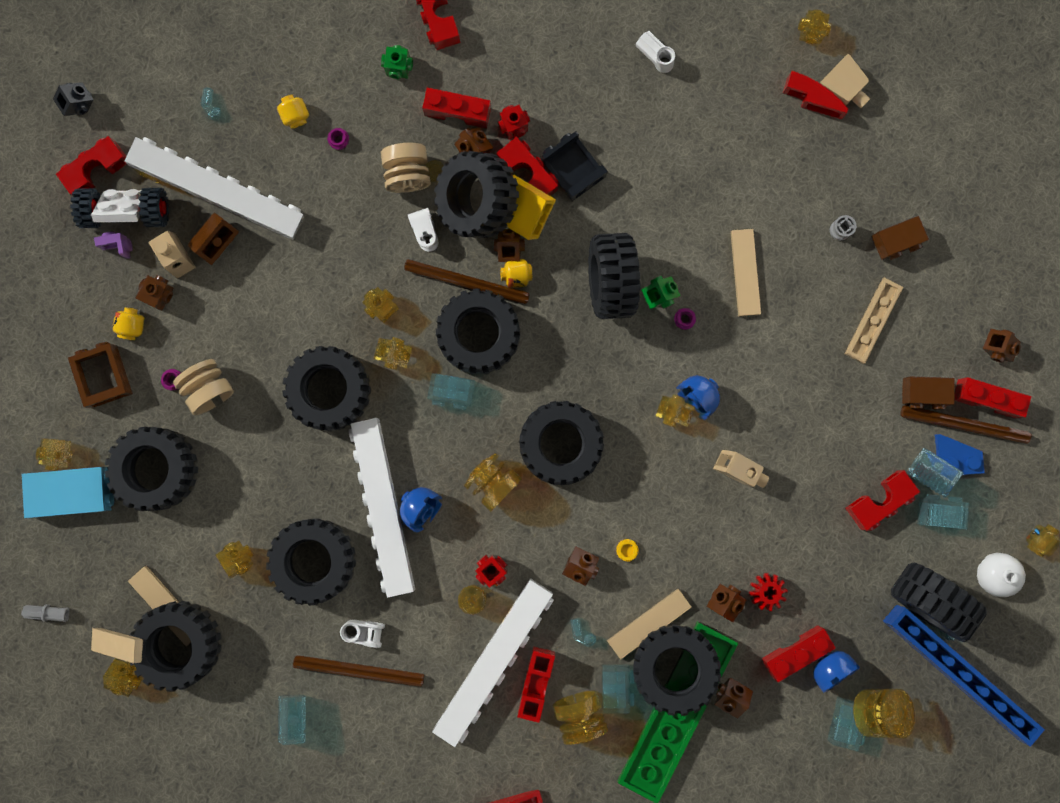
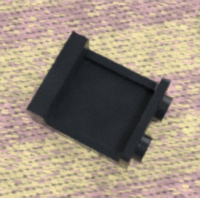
[542,131,608,202]

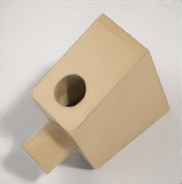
[820,54,870,108]
[149,231,196,279]
[713,450,769,488]

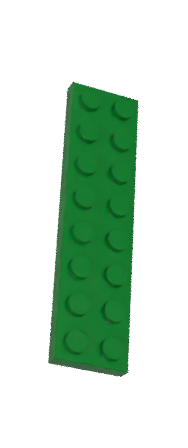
[617,621,738,803]

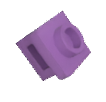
[94,232,132,259]

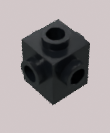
[53,82,94,116]

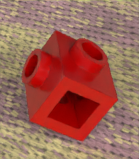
[498,105,530,140]
[475,555,507,588]

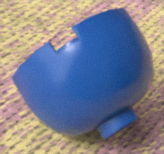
[677,375,720,420]
[400,487,442,533]
[813,651,860,693]

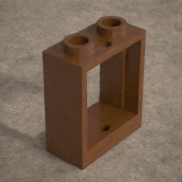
[68,342,133,408]

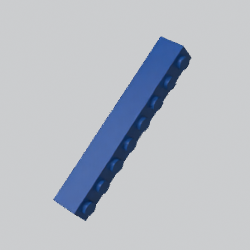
[883,605,1045,747]

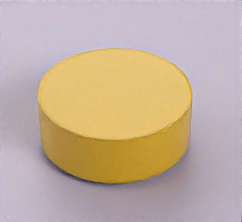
[616,539,639,561]

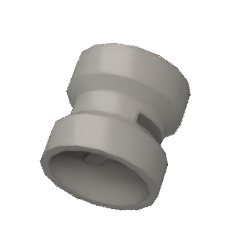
[830,215,857,241]

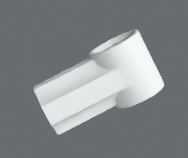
[636,31,675,73]

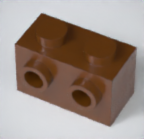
[187,212,239,265]
[871,216,929,261]
[902,376,955,410]

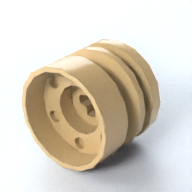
[381,143,431,193]
[173,359,234,416]

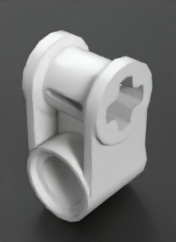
[408,208,439,252]
[340,620,385,648]

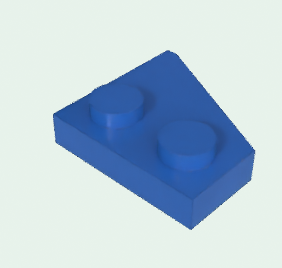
[935,434,985,476]

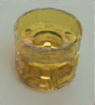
[464,453,522,512]
[853,689,915,738]
[552,690,608,745]

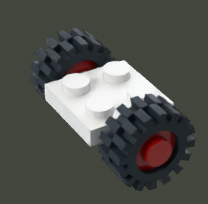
[70,188,169,228]

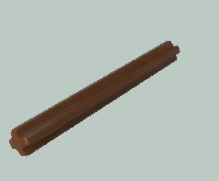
[404,259,530,304]
[900,405,1032,444]
[293,655,424,687]

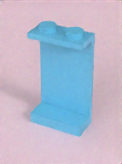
[22,467,114,518]

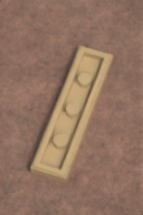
[731,229,761,317]
[845,277,903,364]
[128,566,191,647]
[607,589,691,660]
[91,628,143,663]

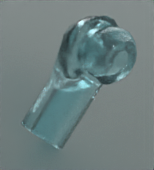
[201,88,221,120]
[570,618,596,647]

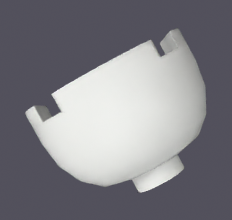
[977,553,1026,597]

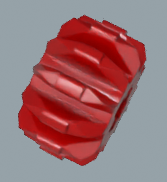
[749,573,788,611]

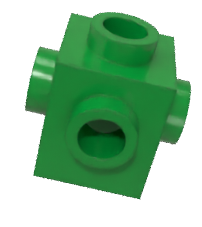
[381,45,413,79]
[642,276,681,309]

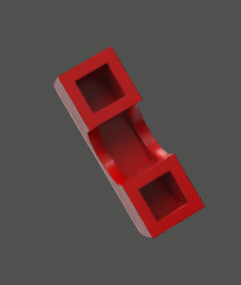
[416,0,461,50]
[422,87,491,129]
[56,136,127,195]
[497,136,558,196]
[954,377,1032,419]
[845,470,920,531]
[761,625,836,682]
[517,646,555,723]

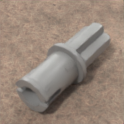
[21,604,69,622]

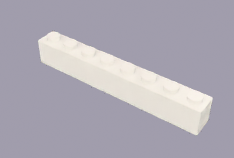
[125,137,304,240]
[349,418,415,598]
[433,578,554,747]

